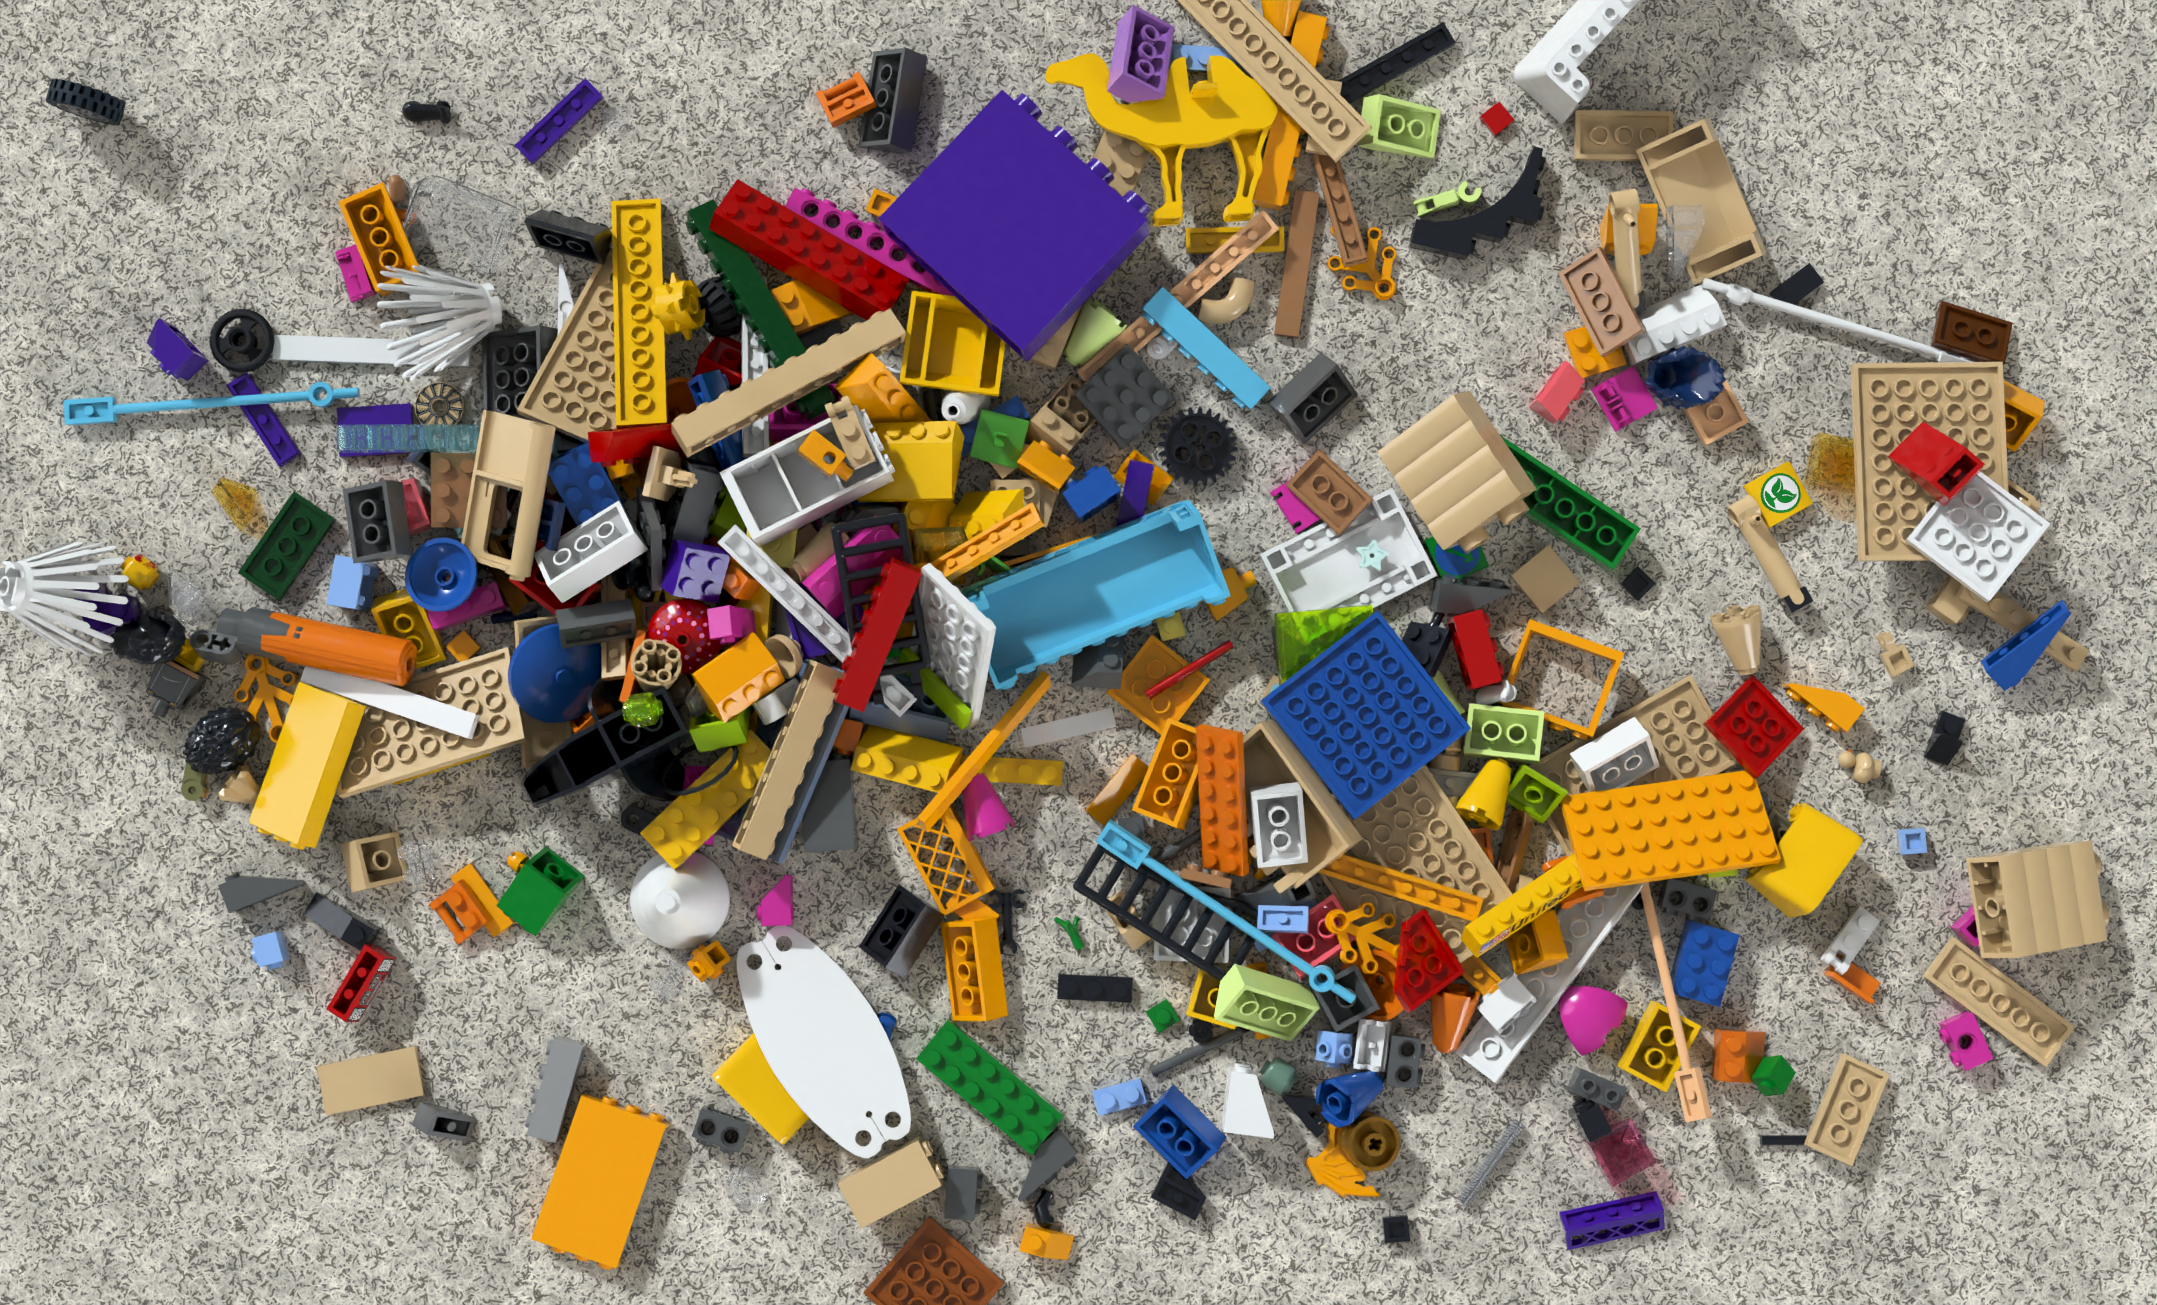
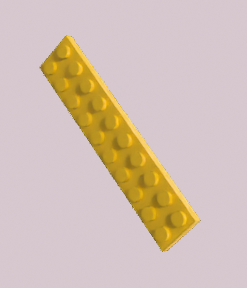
[611,198,668,429]

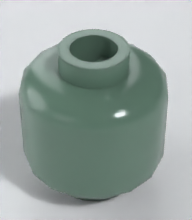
[1259,1057,1298,1095]

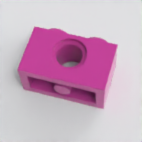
[1938,1011,1994,1071]

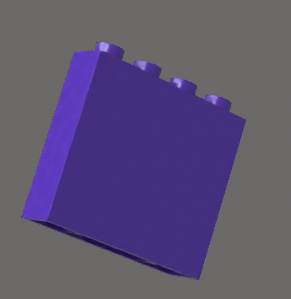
[878,90,1151,362]

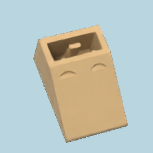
[1026,374,1096,457]

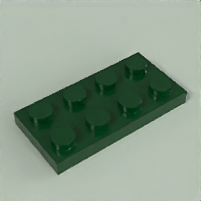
[238,491,337,601]

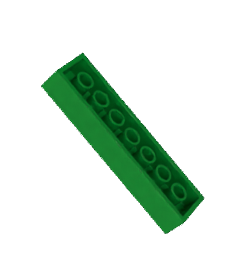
[1500,435,1641,572]

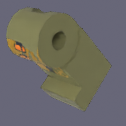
[181,763,209,801]

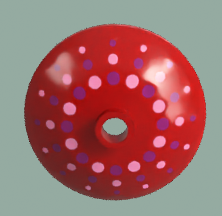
[647,598,722,673]

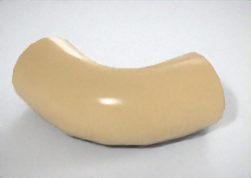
[1198,278,1255,324]

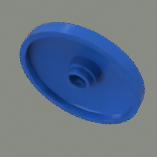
[508,623,602,723]

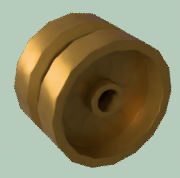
[1337,1111,1400,1172]

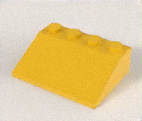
[857,421,964,503]

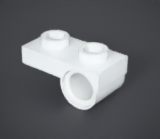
[752,677,799,725]

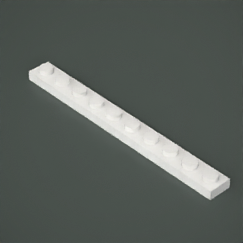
[717,524,917,717]

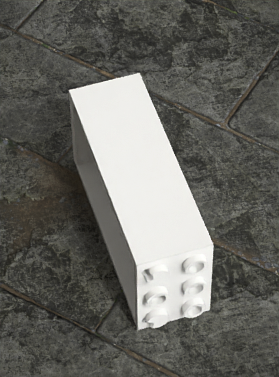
[719,405,896,547]

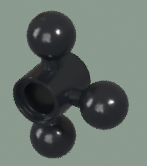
[612,552,655,602]

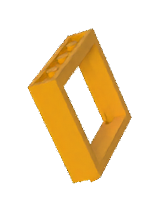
[1498,619,1624,741]

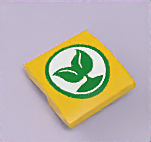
[1743,461,1813,528]

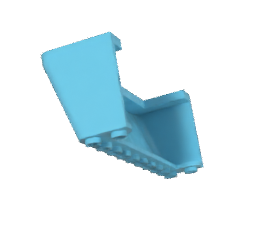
[960,500,1231,690]

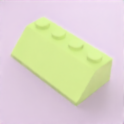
[1214,964,1320,1042]

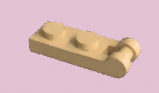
[824,395,876,470]

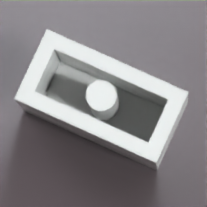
[1477,975,1537,1034]

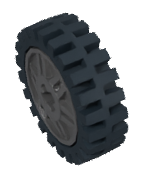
[46,79,126,126]

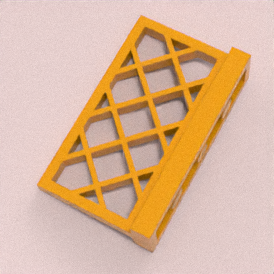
[897,804,997,915]

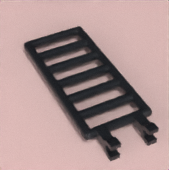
[831,512,931,705]

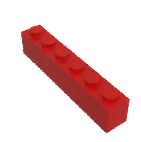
[832,557,922,712]

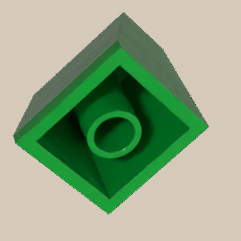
[496,846,585,936]

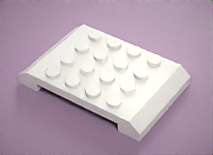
[1260,488,1437,643]

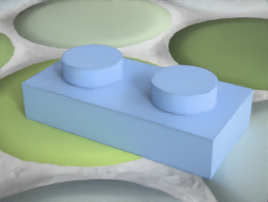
[1257,905,1309,933]
[1092,1078,1147,1116]

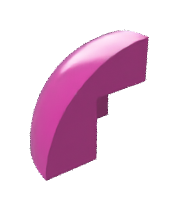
[1558,986,1628,1056]

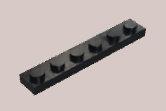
[1338,22,1456,104]

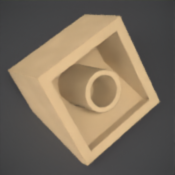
[340,831,409,893]

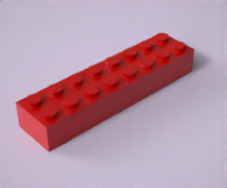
[709,179,909,321]

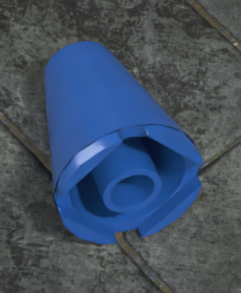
[1316,1070,1383,1127]

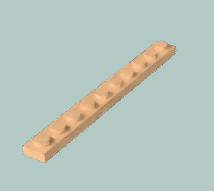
[1077,210,1279,382]

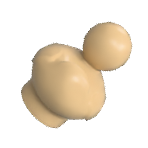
[1838,749,1881,783]

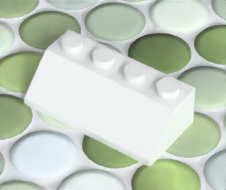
[1622,284,1727,367]
[534,501,648,603]

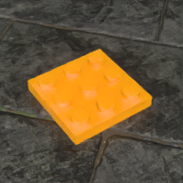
[1106,635,1210,735]

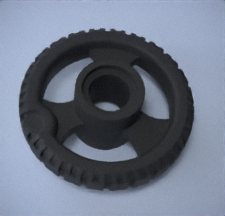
[209,309,275,373]

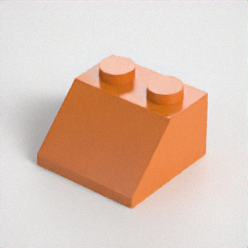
[1712,1028,1765,1083]

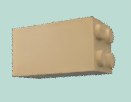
[838,1135,946,1229]

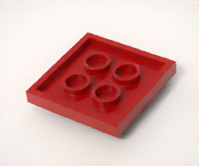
[1703,675,1804,779]

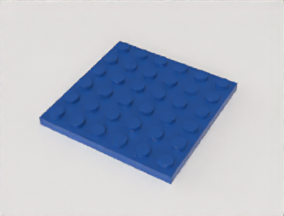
[1260,610,1471,821]

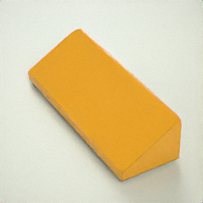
[1085,753,1149,826]

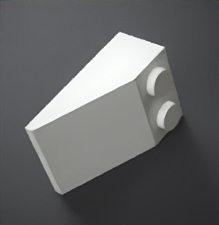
[1249,782,1308,868]

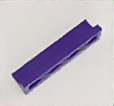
[1559,1191,1665,1250]

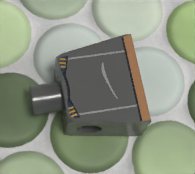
[146,660,207,718]

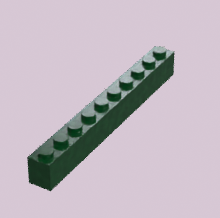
[685,199,835,421]

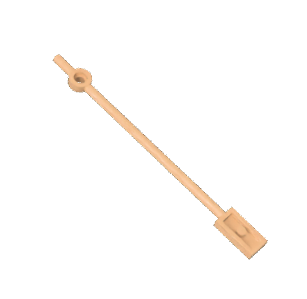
[1640,882,1712,1122]

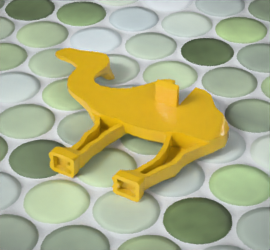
[1045,53,1278,227]

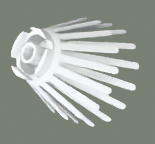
[377,265,502,381]
[0,541,129,656]

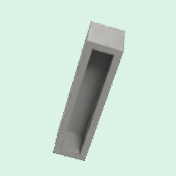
[525,1036,587,1143]

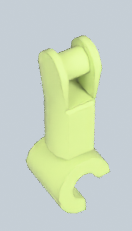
[1413,181,1481,218]

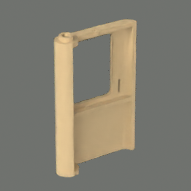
[461,410,556,581]

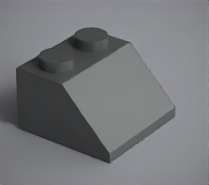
[1071,635,1125,690]
[1310,964,1380,1032]

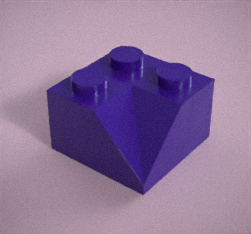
[146,318,209,381]

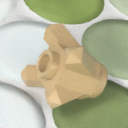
[218,764,261,806]

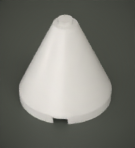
[630,851,730,949]

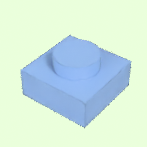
[1897,828,1927,855]

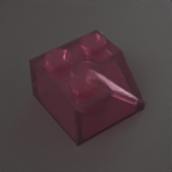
[1583,1118,1657,1187]

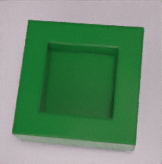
[1146,998,1180,1033]

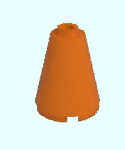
[1431,982,1481,1053]

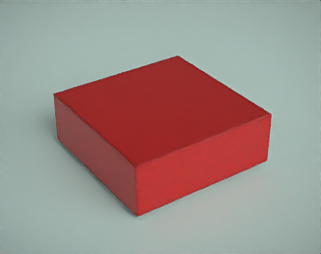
[1479,101,1514,137]

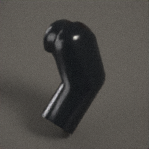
[1033,1189,1055,1228]

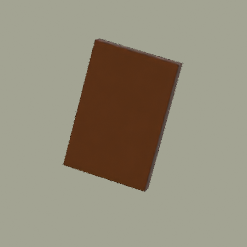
[1931,301,2013,366]

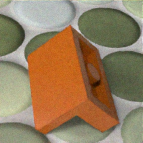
[1824,954,1881,1005]

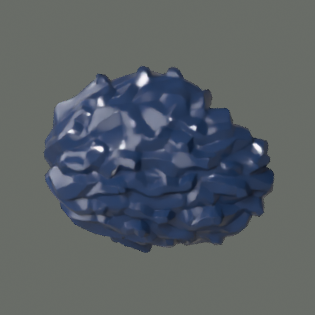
[1645,346,1726,410]

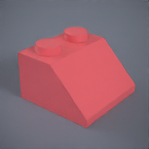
[1529,360,1585,424]

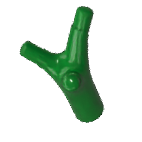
[1054,917,1084,950]

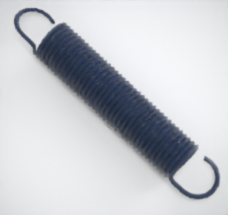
[482,609,542,624]

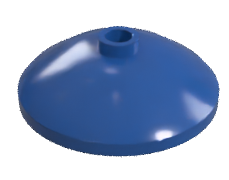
[405,538,478,612]

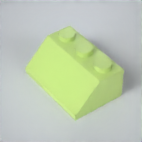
[1464,703,1545,765]

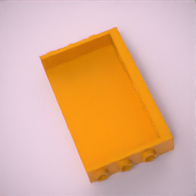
[531,1093,670,1270]

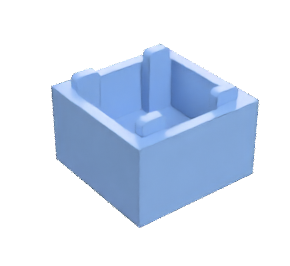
[326,555,380,612]

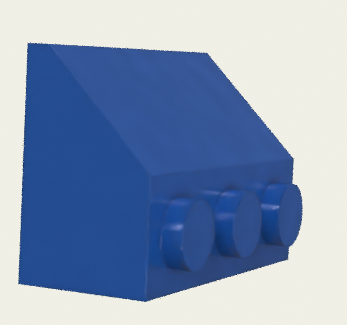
[1133,1085,1227,1179]

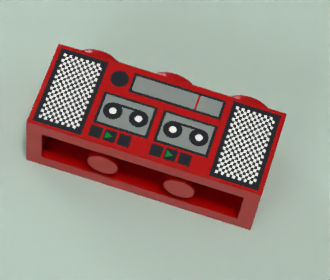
[326,944,397,1022]

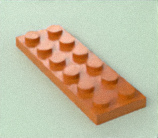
[1196,724,1249,877]

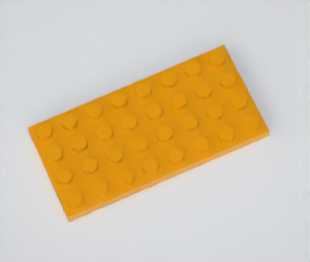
[1560,770,1781,891]

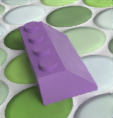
[1107,4,1174,102]

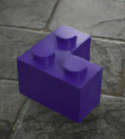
[73,583,143,637]

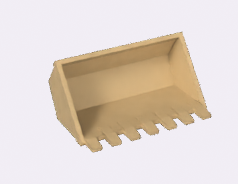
[1243,719,1363,893]

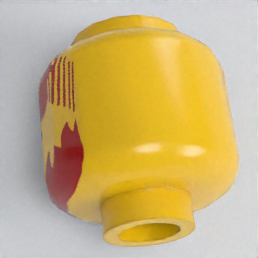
[120,554,160,591]

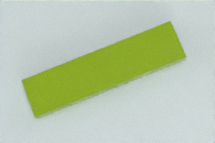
[899,647,972,730]

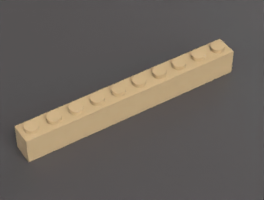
[671,309,906,458]

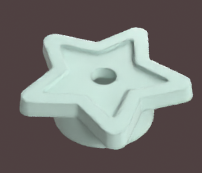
[1356,540,1388,571]

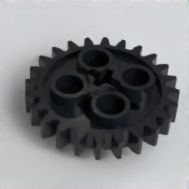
[1158,407,1238,487]

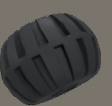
[698,277,742,338]

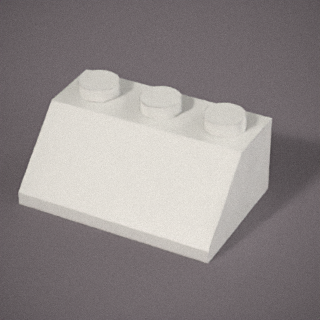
[1570,717,1660,792]

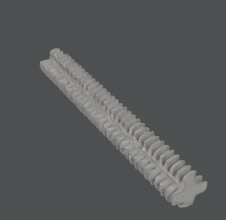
[1458,1118,1525,1207]

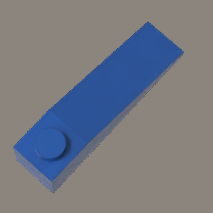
[1981,599,2071,691]

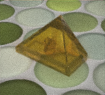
[211,478,257,531]

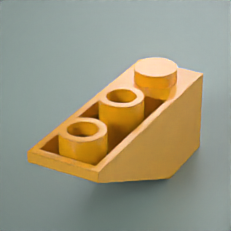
[1782,683,1865,733]

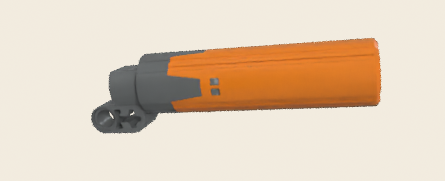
[189,607,417,687]

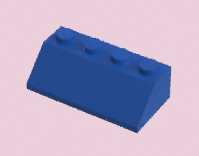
[687,369,747,471]

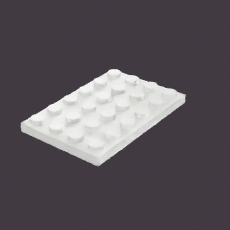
[910,563,996,728]

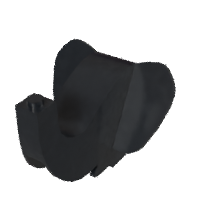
[521,676,691,808]

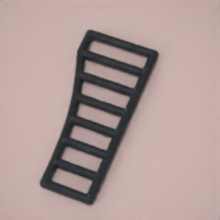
[1073,844,1258,981]

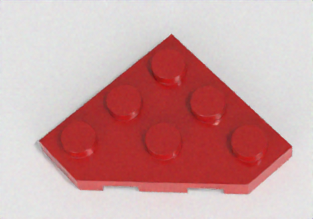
[1393,908,1465,1013]

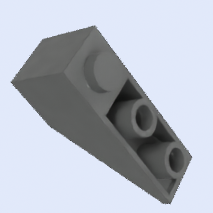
[1430,575,1512,614]
[1234,873,1317,918]
[1018,1128,1077,1203]

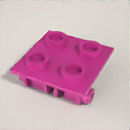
[1591,366,1658,432]

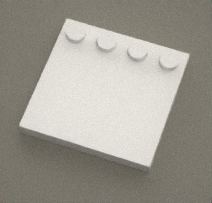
[1905,472,2050,603]

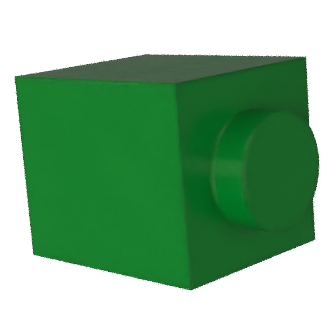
[1751,1055,1796,1096]

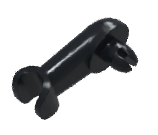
[402,101,451,124]

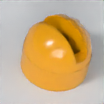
[507,851,529,873]

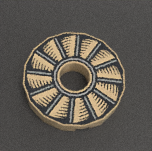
[415,382,465,432]

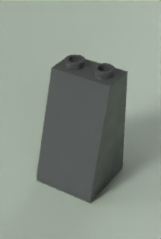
[803,755,859,853]

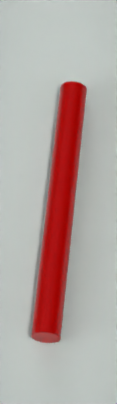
[1145,640,1234,700]

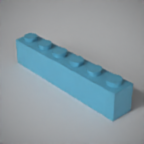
[1140,286,1271,409]

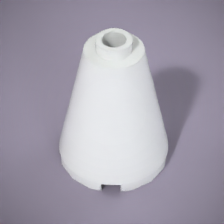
[942,390,991,426]

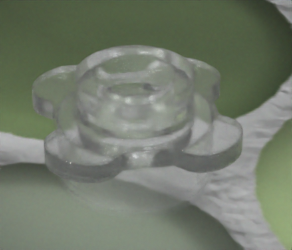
[664,949,691,976]

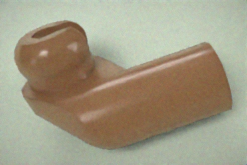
[388,175,405,207]

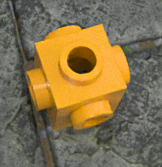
[686,940,731,983]

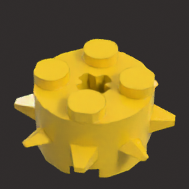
[652,272,705,341]

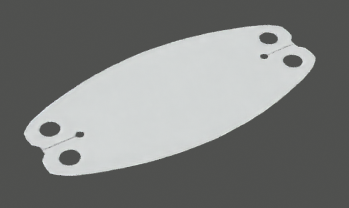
[736,925,911,1159]

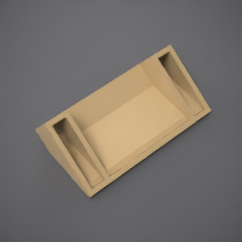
[1636,117,1767,285]

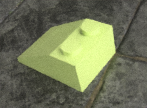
[1357,94,1441,158]

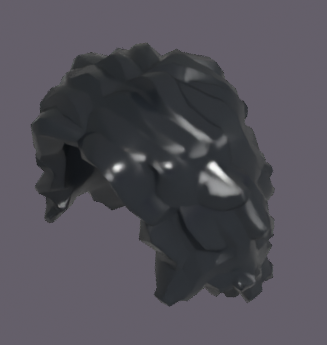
[110,608,186,665]
[183,707,261,775]

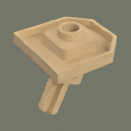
[642,446,698,501]

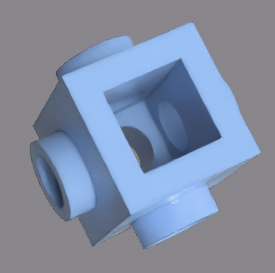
[1315,1030,1353,1068]

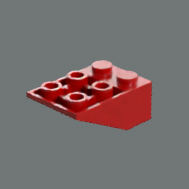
[1888,422,1985,507]

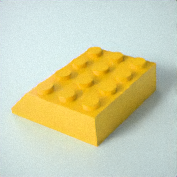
[899,291,1005,397]

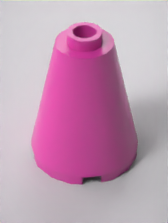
[962,772,1015,841]

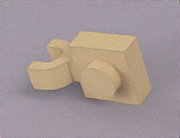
[1876,632,1915,677]

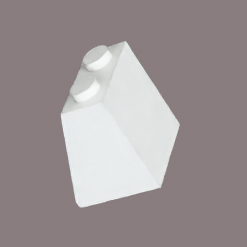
[1221,1063,1274,1139]

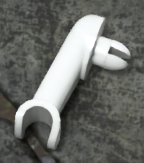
[1147,334,1178,360]
[1476,679,1517,706]

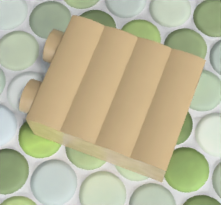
[1378,391,1537,554]
[1966,841,2109,958]

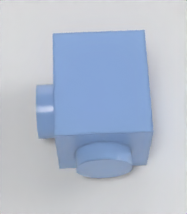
[251,931,290,970]

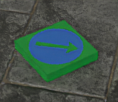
[1424,537,1489,579]

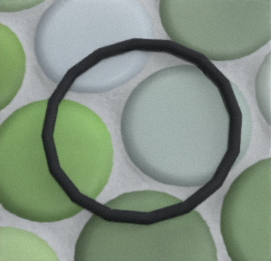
[659,744,739,795]

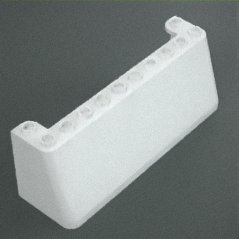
[1513,0,1640,125]

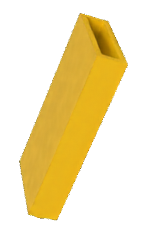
[249,682,366,850]

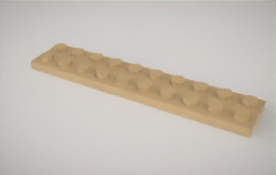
[1176,0,1372,163]

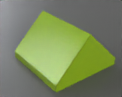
[1506,765,1568,824]

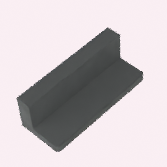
[555,599,637,649]

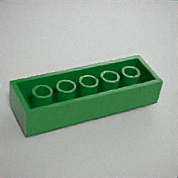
[916,1018,1064,1155]

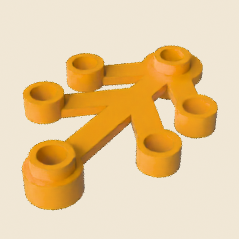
[1327,225,1396,301]
[234,654,297,743]
[1325,902,1399,974]

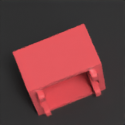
[402,477,434,536]

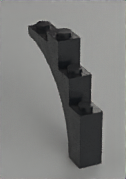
[1408,146,1545,260]

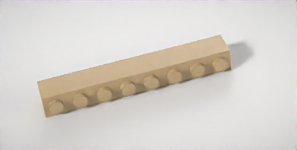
[732,659,843,860]

